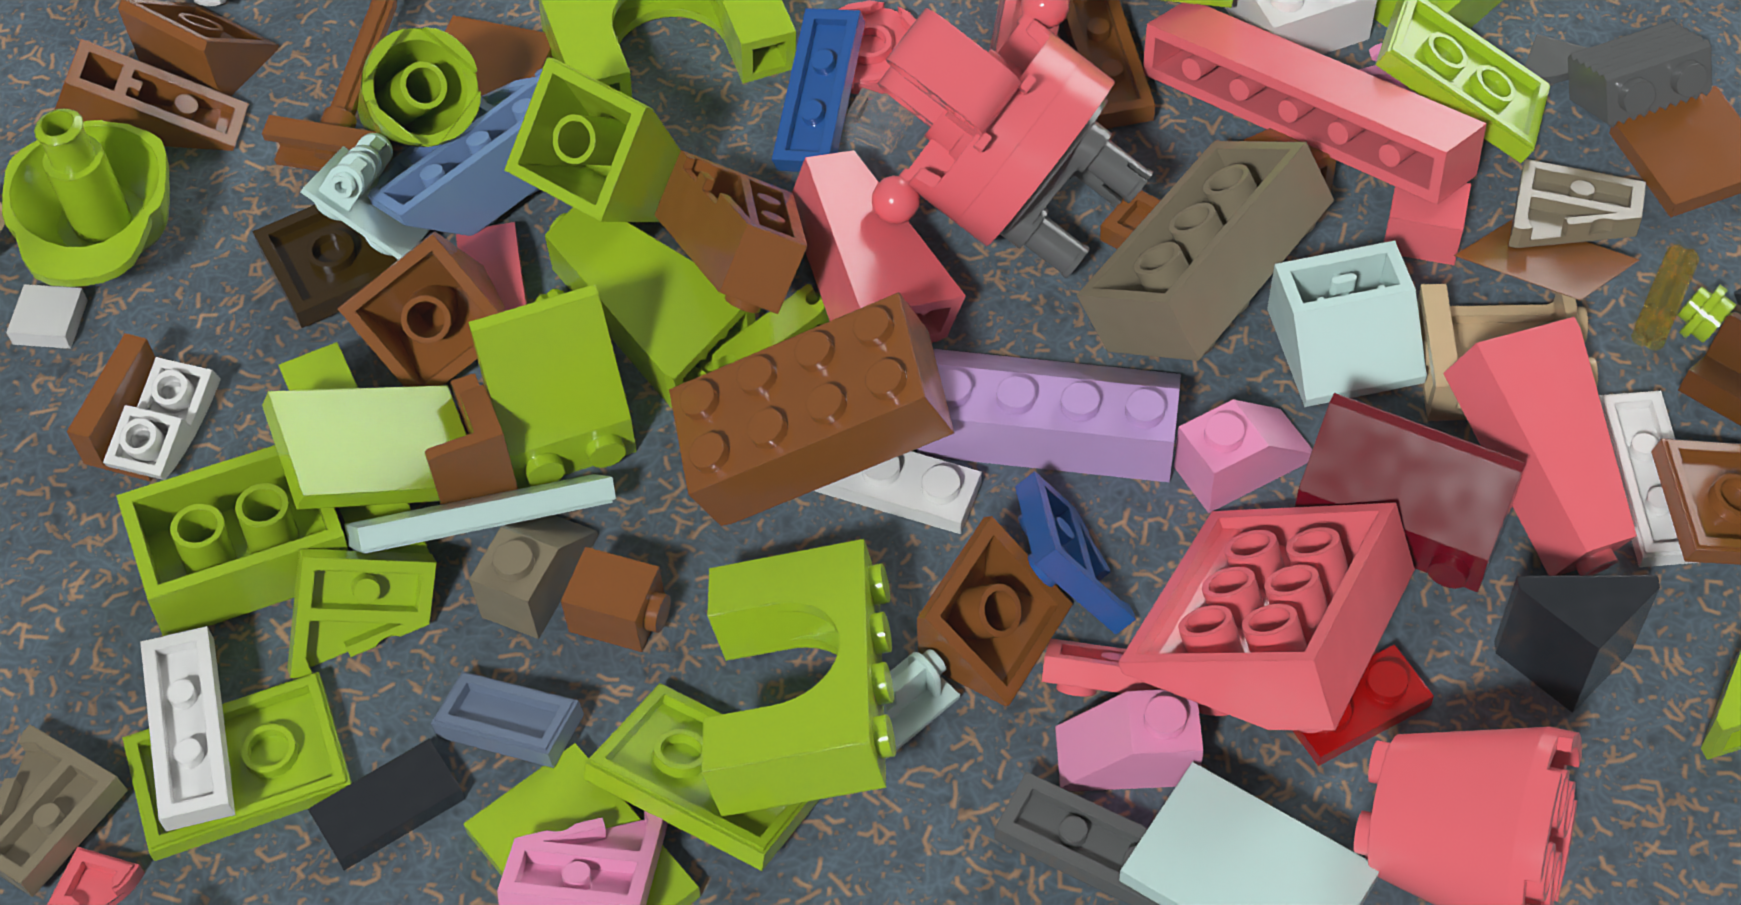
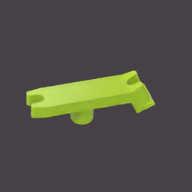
[712,284,829,370]

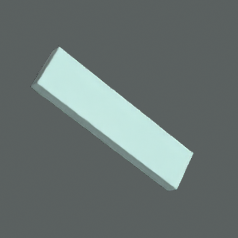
[344,474,616,553]

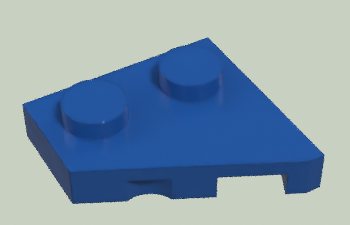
[1015,471,1136,634]

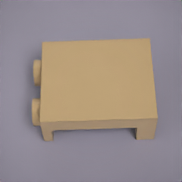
[1417,284,1598,421]

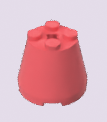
[1354,727,1582,905]

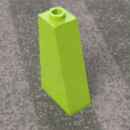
[545,207,756,408]

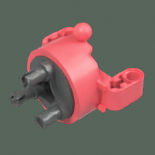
[872,0,1153,278]

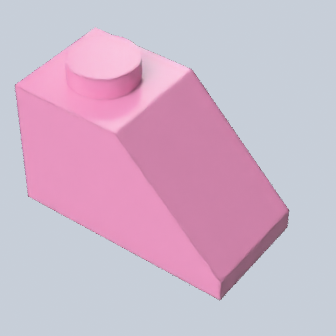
[1174,400,1312,513]
[1055,690,1203,792]

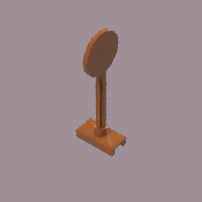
[261,0,397,171]

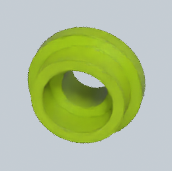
[1677,284,1736,343]

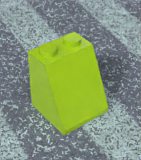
[504,57,681,222]

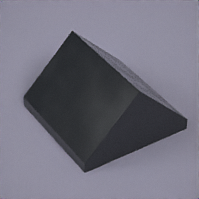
[1494,575,1660,713]

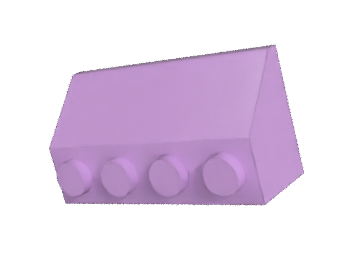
[917,349,1181,482]

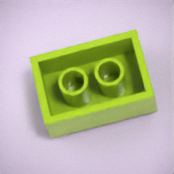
[116,445,349,636]

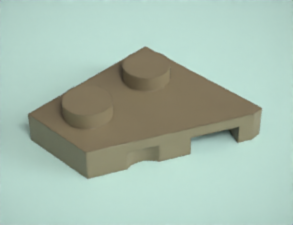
[1508,159,1646,248]
[0,724,128,897]

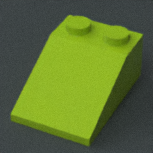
[468,284,637,489]

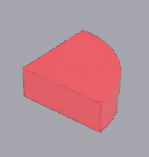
[47,847,145,905]

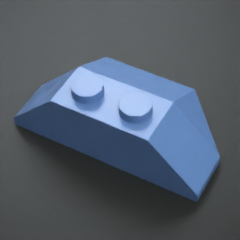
[368,68,543,236]

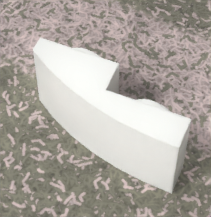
[103,357,221,480]

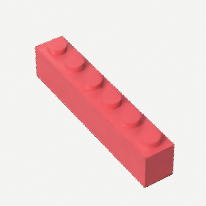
[1143,3,1487,205]

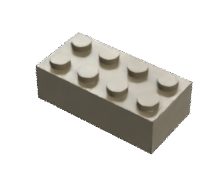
[1076,141,1334,361]

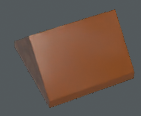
[118,0,279,96]
[338,231,507,387]
[917,516,1073,706]

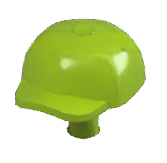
[2,109,170,287]

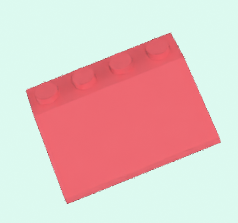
[1118,503,1415,733]

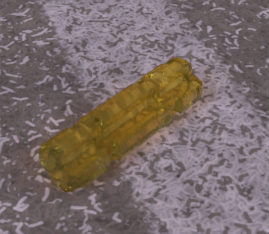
[1631,244,1700,351]

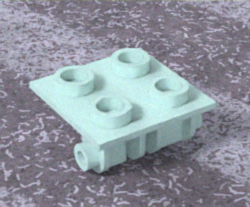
[300,133,430,260]

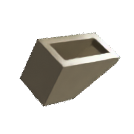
[469,515,599,639]

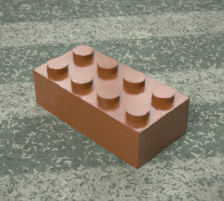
[669,292,954,526]

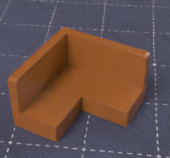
[425,373,518,505]

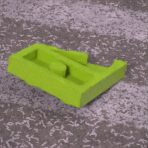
[287,548,437,678]

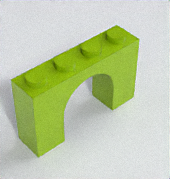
[538,0,796,98]
[701,539,896,817]

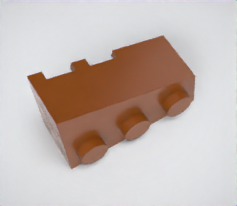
[655,150,807,314]

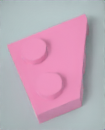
[497,811,668,905]

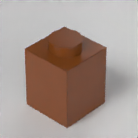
[560,547,670,652]

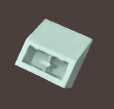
[1267,241,1427,407]

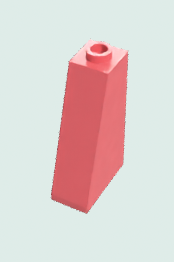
[792,150,966,343]
[1443,317,1637,576]

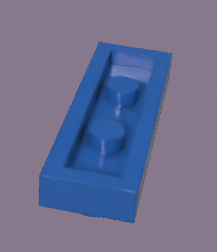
[772,8,865,172]

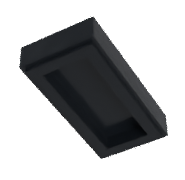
[308,739,465,871]

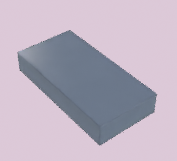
[431,671,584,768]

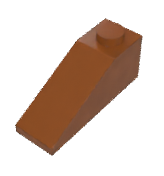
[55,39,249,151]

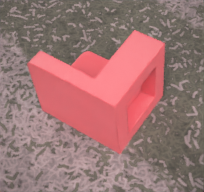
[1383,183,1471,265]

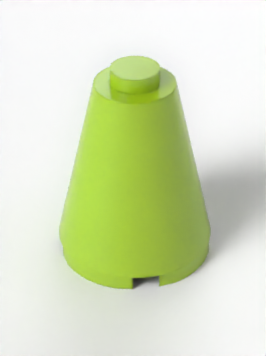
[358,27,481,147]

